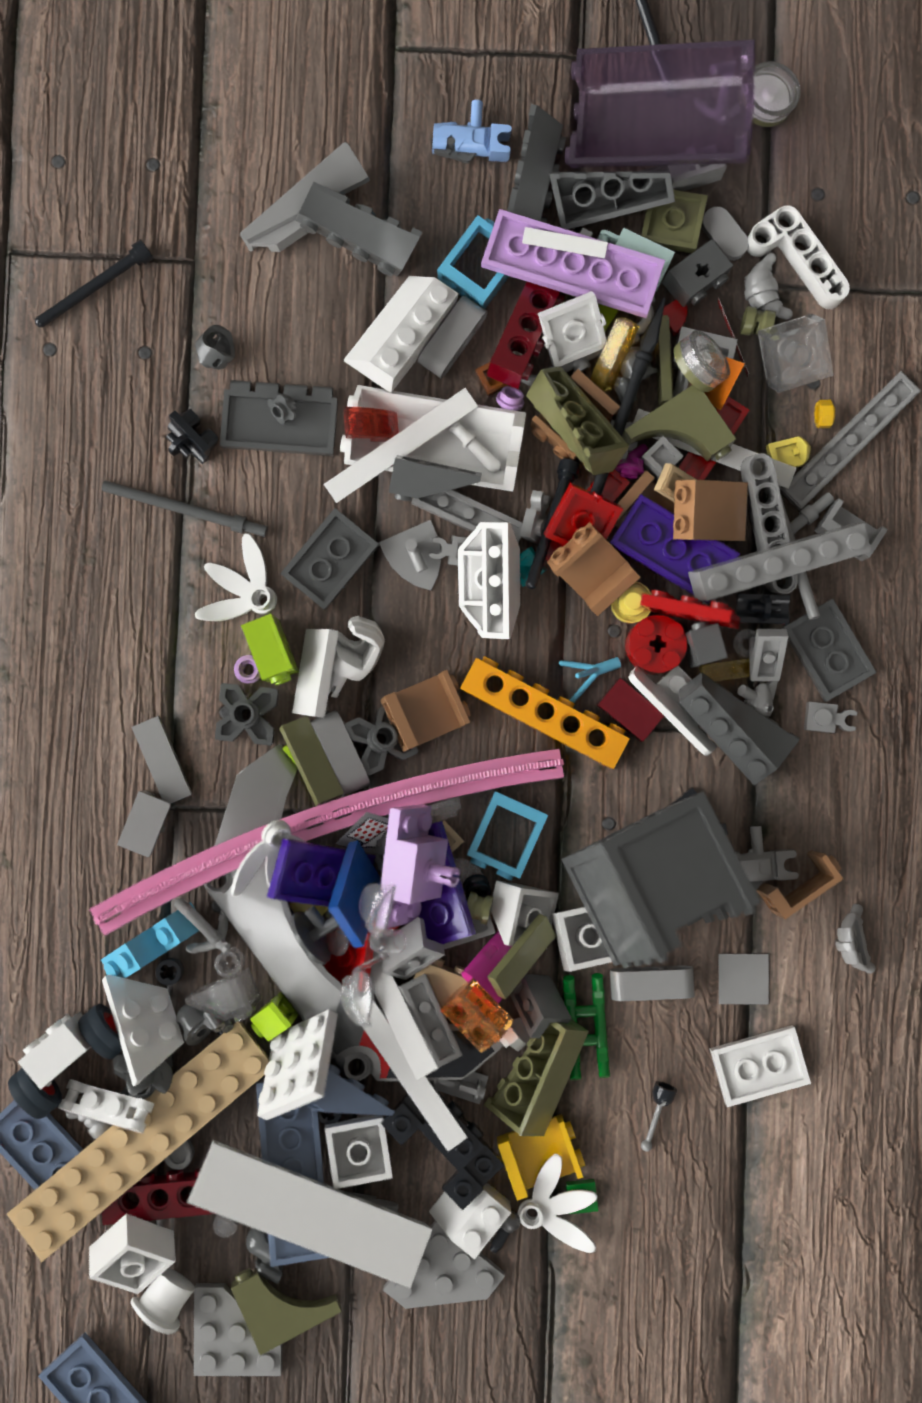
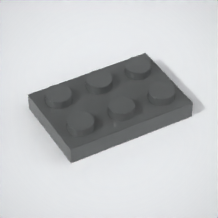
[280,508,380,611]
[781,599,877,702]

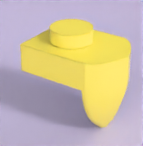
[766,436,811,468]

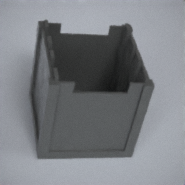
[561,791,761,968]

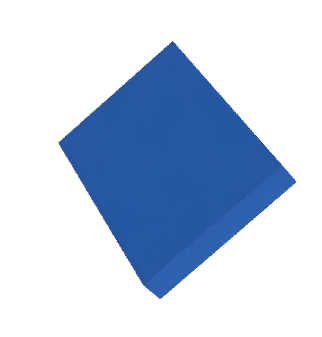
[328,841,382,948]

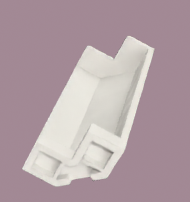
[340,385,526,492]

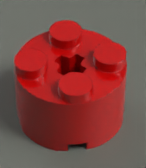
[625,615,687,675]

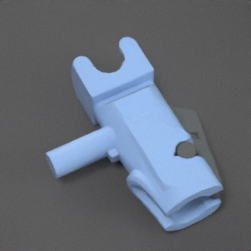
[432,100,512,164]

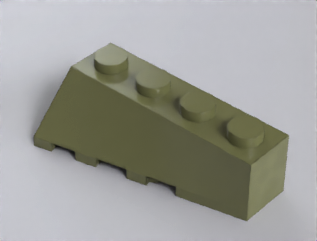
[526,366,630,476]
[484,1019,589,1136]

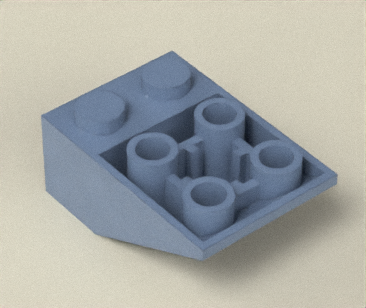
[305,1063,394,1116]

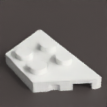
[102,975,184,1086]

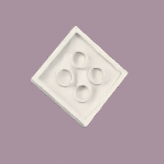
[257,1009,338,1120]

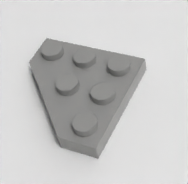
[383,1220,505,1309]
[194,1283,282,1376]

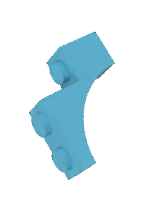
[101,902,199,978]

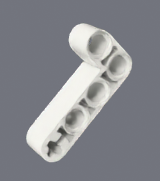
[747,206,850,309]

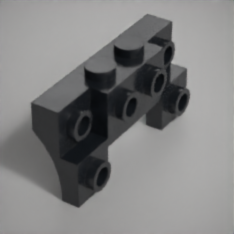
[381,1083,504,1211]

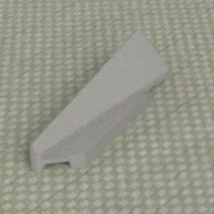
[240,142,370,252]

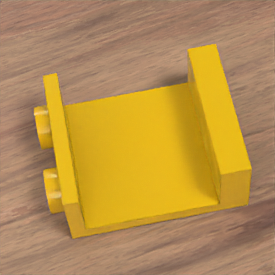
[497,1114,586,1201]

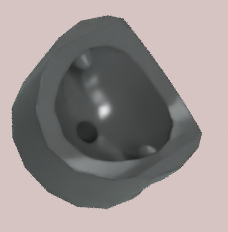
[195,325,235,370]

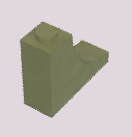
[622,385,736,462]
[231,1268,341,1356]

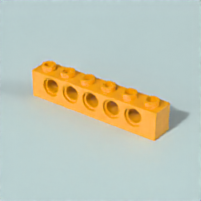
[460,656,630,769]

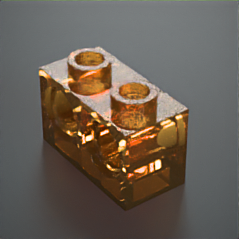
[440,978,514,1053]

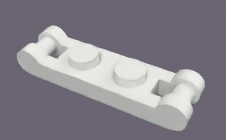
[58,1079,154,1134]

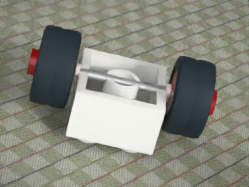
[8,1004,122,1119]

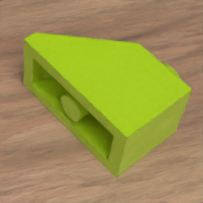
[250,992,298,1042]

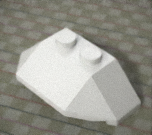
[458,522,520,639]

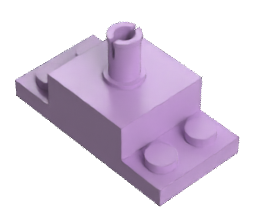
[376,804,460,929]

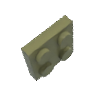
[641,190,708,253]

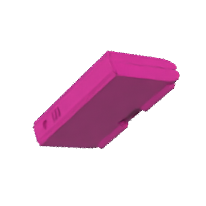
[461,930,512,1007]

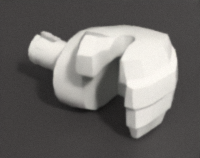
[328,616,385,698]

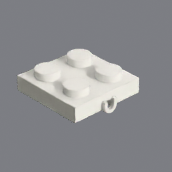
[538,291,608,367]

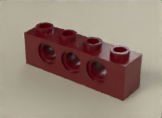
[487,282,565,389]
[101,1167,216,1225]

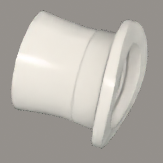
[131,1268,195,1334]

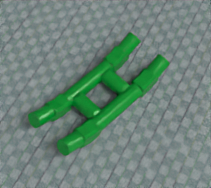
[563,973,611,1080]

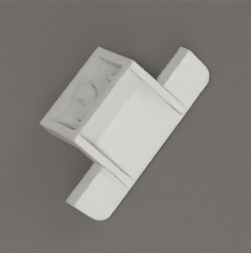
[629,666,718,756]

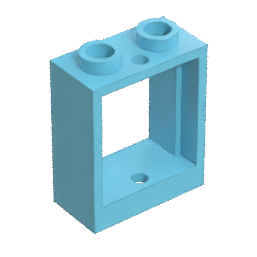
[437,215,509,309]
[467,791,548,881]

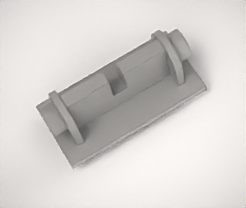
[429,1071,489,1104]

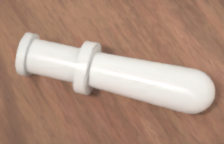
[449,420,500,473]

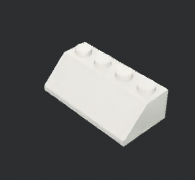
[344,276,459,393]

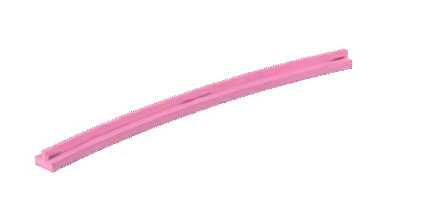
[90,749,564,936]

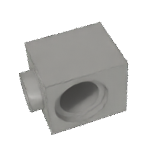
[641,436,683,482]

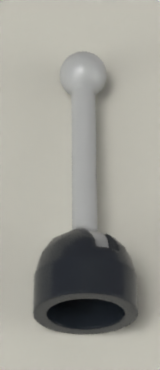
[641,1081,677,1152]

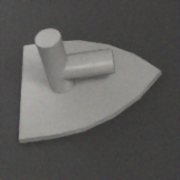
[379,520,441,591]

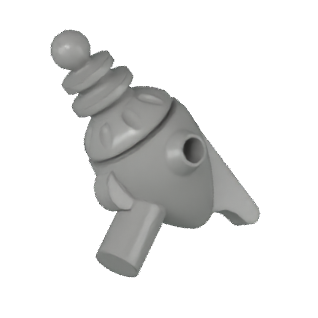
[737,681,778,719]

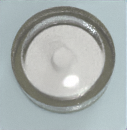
[738,61,800,127]
[674,330,730,392]

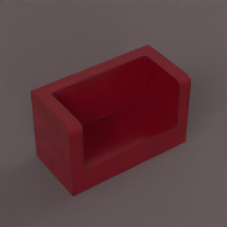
[596,678,664,742]

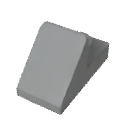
[749,629,788,681]

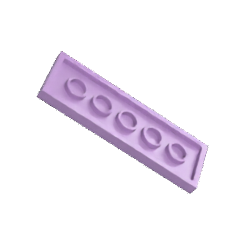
[481,209,665,318]

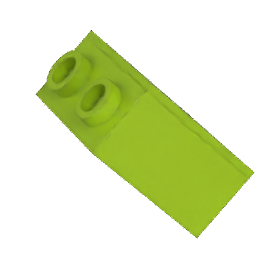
[241,614,299,686]

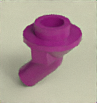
[616,444,648,479]

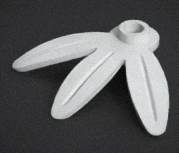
[195,533,277,621]
[231,820,306,896]
[518,1154,597,1253]

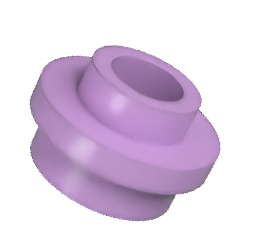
[496,386,524,411]
[234,655,261,684]

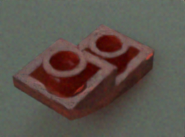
[343,406,399,442]

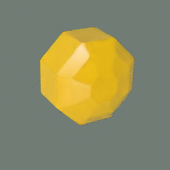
[814,400,836,429]

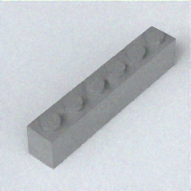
[688,523,871,601]

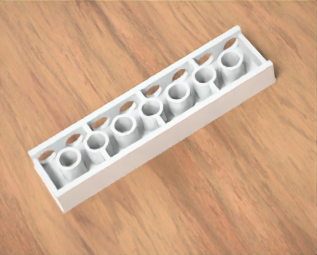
[188,1140,432,1288]

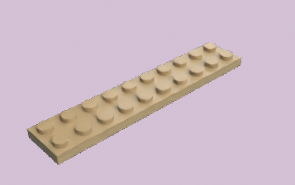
[7,1020,270,1262]

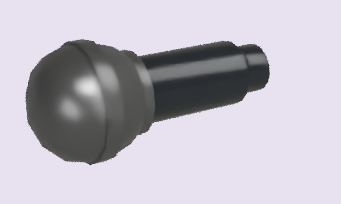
[490,1211,521,1253]

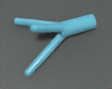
[559,657,621,703]

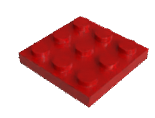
[640,590,741,629]

